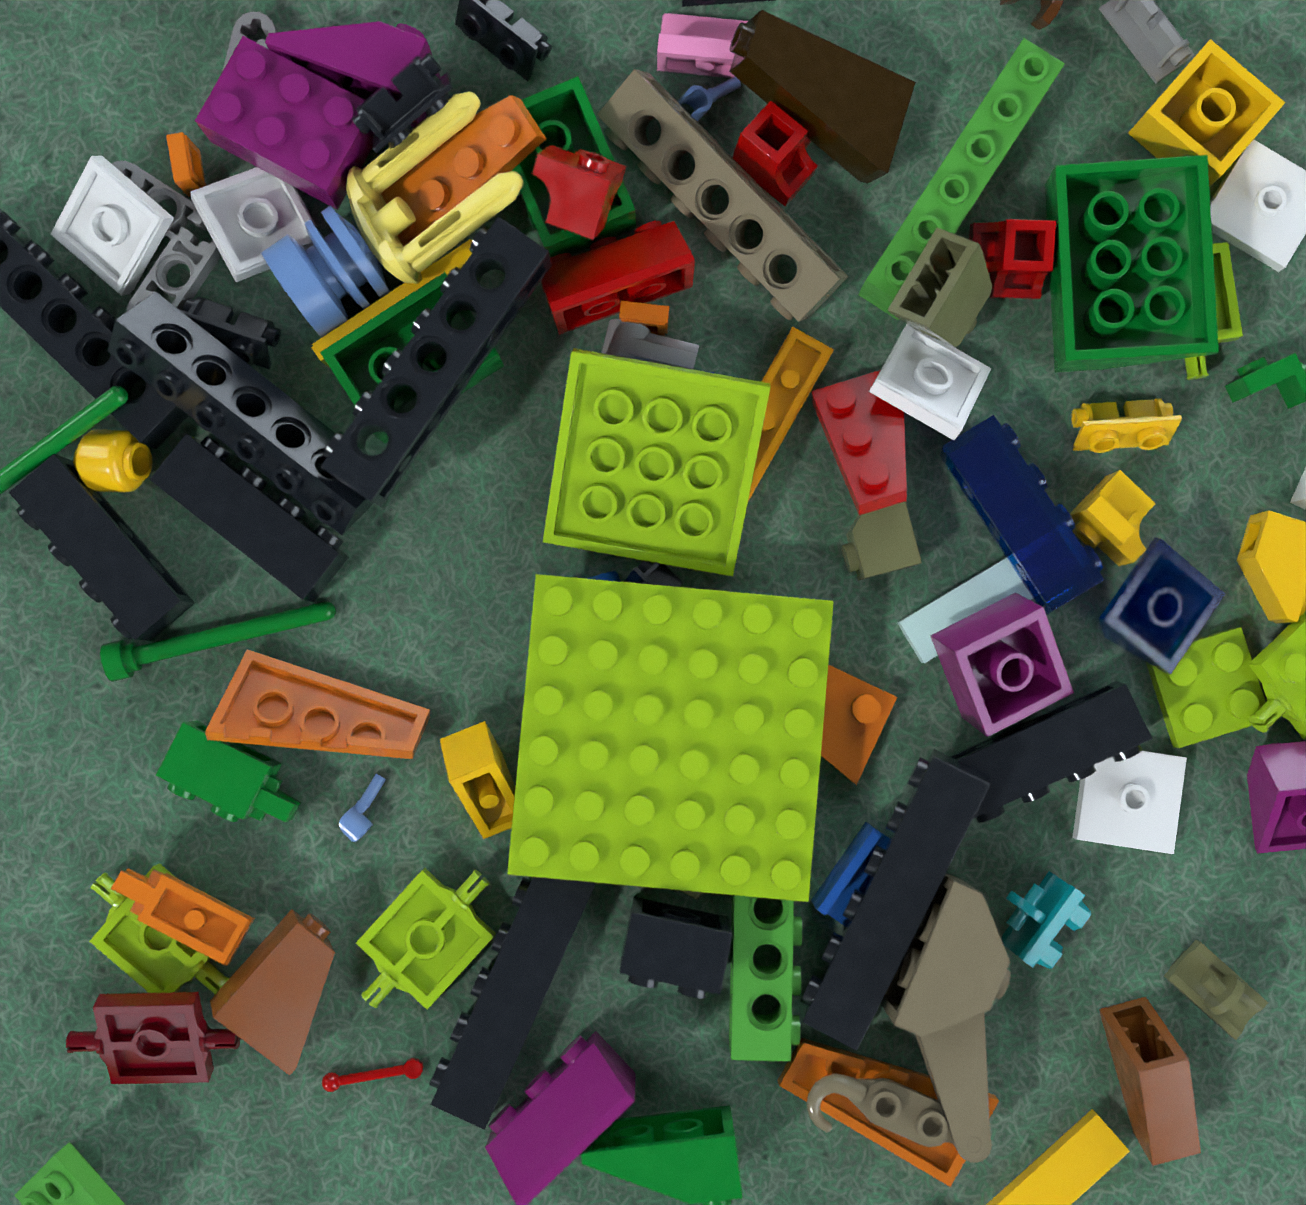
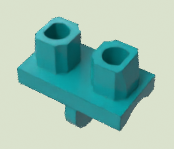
[1001,871,1091,969]

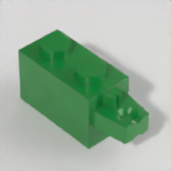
[155,721,301,822]

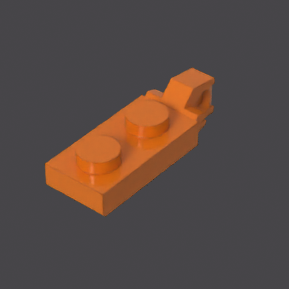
[111,868,255,966]

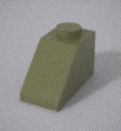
[842,502,922,581]

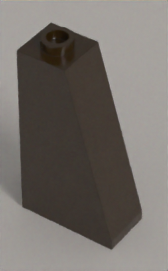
[729,9,916,184]

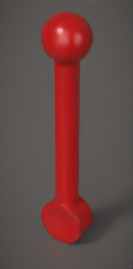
[322,1058,423,1092]

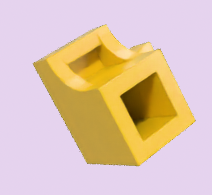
[1067,470,1156,566]

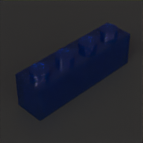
[940,415,1104,616]

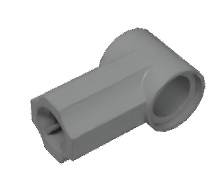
[601,319,699,370]

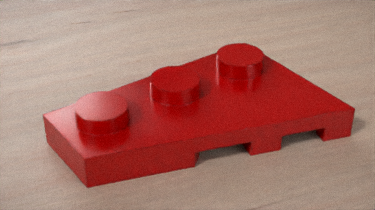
[811,370,907,516]

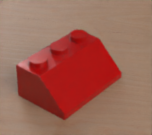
[540,221,695,335]

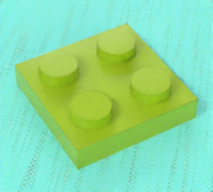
[1144,627,1265,748]

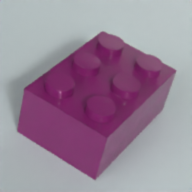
[195,36,374,210]

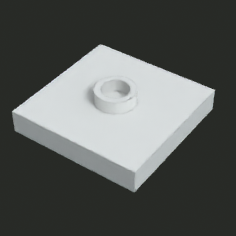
[1210,139,1306,272]
[51,156,174,296]
[191,167,317,282]
[869,324,991,440]
[1072,751,1187,854]

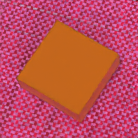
[166,132,206,197]
[619,301,670,336]

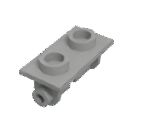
[1099,0,1195,84]

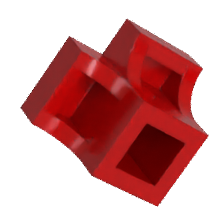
[732,101,818,207]
[533,145,627,240]
[969,219,1056,299]

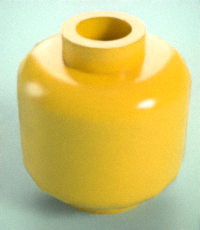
[73,429,152,492]

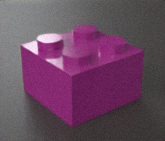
[930,592,1074,737]

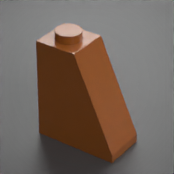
[210,909,335,1076]
[1099,997,1201,1166]

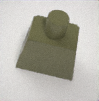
[888,228,992,347]

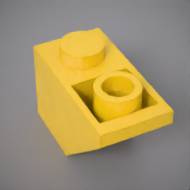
[1237,510,1306,623]

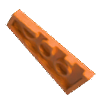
[381,95,546,247]
[205,649,430,759]
[821,664,897,785]
[778,1038,999,1187]

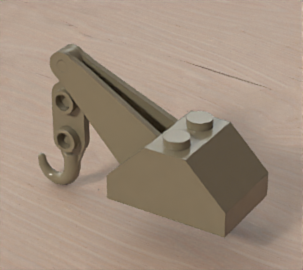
[806,873,1011,1163]

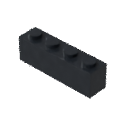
[150,434,349,602]
[9,454,195,641]
[950,681,1152,823]

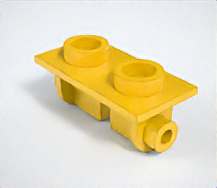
[1071,398,1182,453]

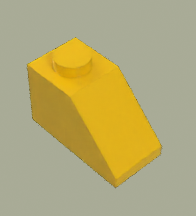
[440,721,515,839]

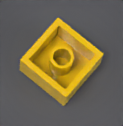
[1128,39,1286,186]

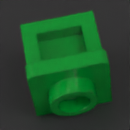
[1225,353,1306,409]

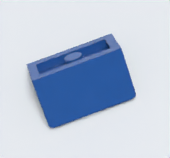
[811,822,890,927]

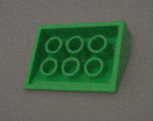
[1045,155,1219,372]

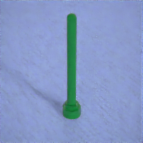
[0,386,128,495]
[100,601,336,682]

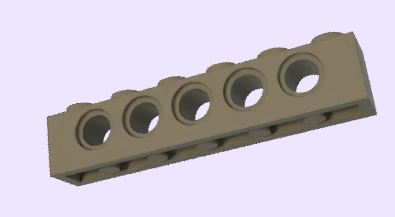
[597,69,849,322]

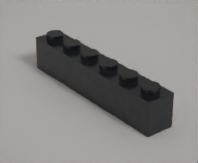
[800,749,990,1051]
[429,877,596,1130]

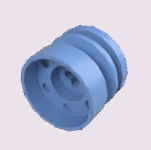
[261,205,391,337]

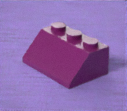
[1247,741,1306,854]
[485,1031,636,1205]

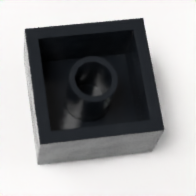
[619,897,733,999]

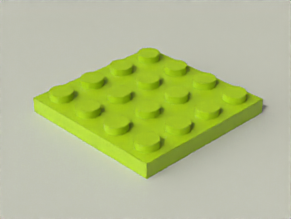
[543,348,770,577]

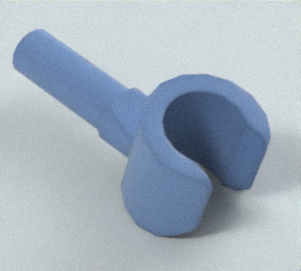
[677,77,741,122]
[339,774,386,842]

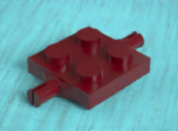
[66,992,241,1084]

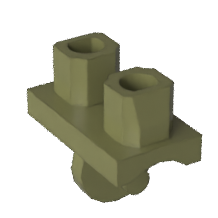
[1163,940,1268,1040]

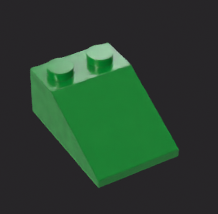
[581,1105,742,1205]

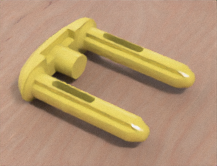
[346,91,523,284]

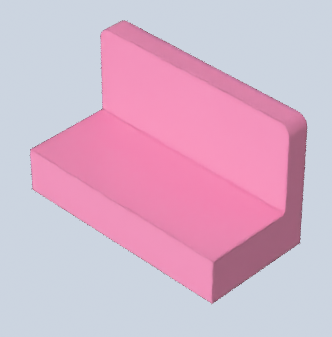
[657,13,748,78]

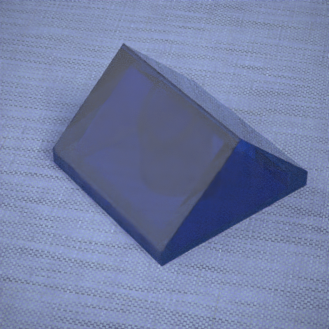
[1099,537,1225,674]

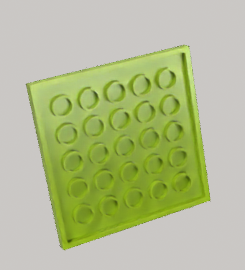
[507,574,834,902]

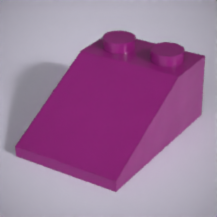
[265,21,440,127]

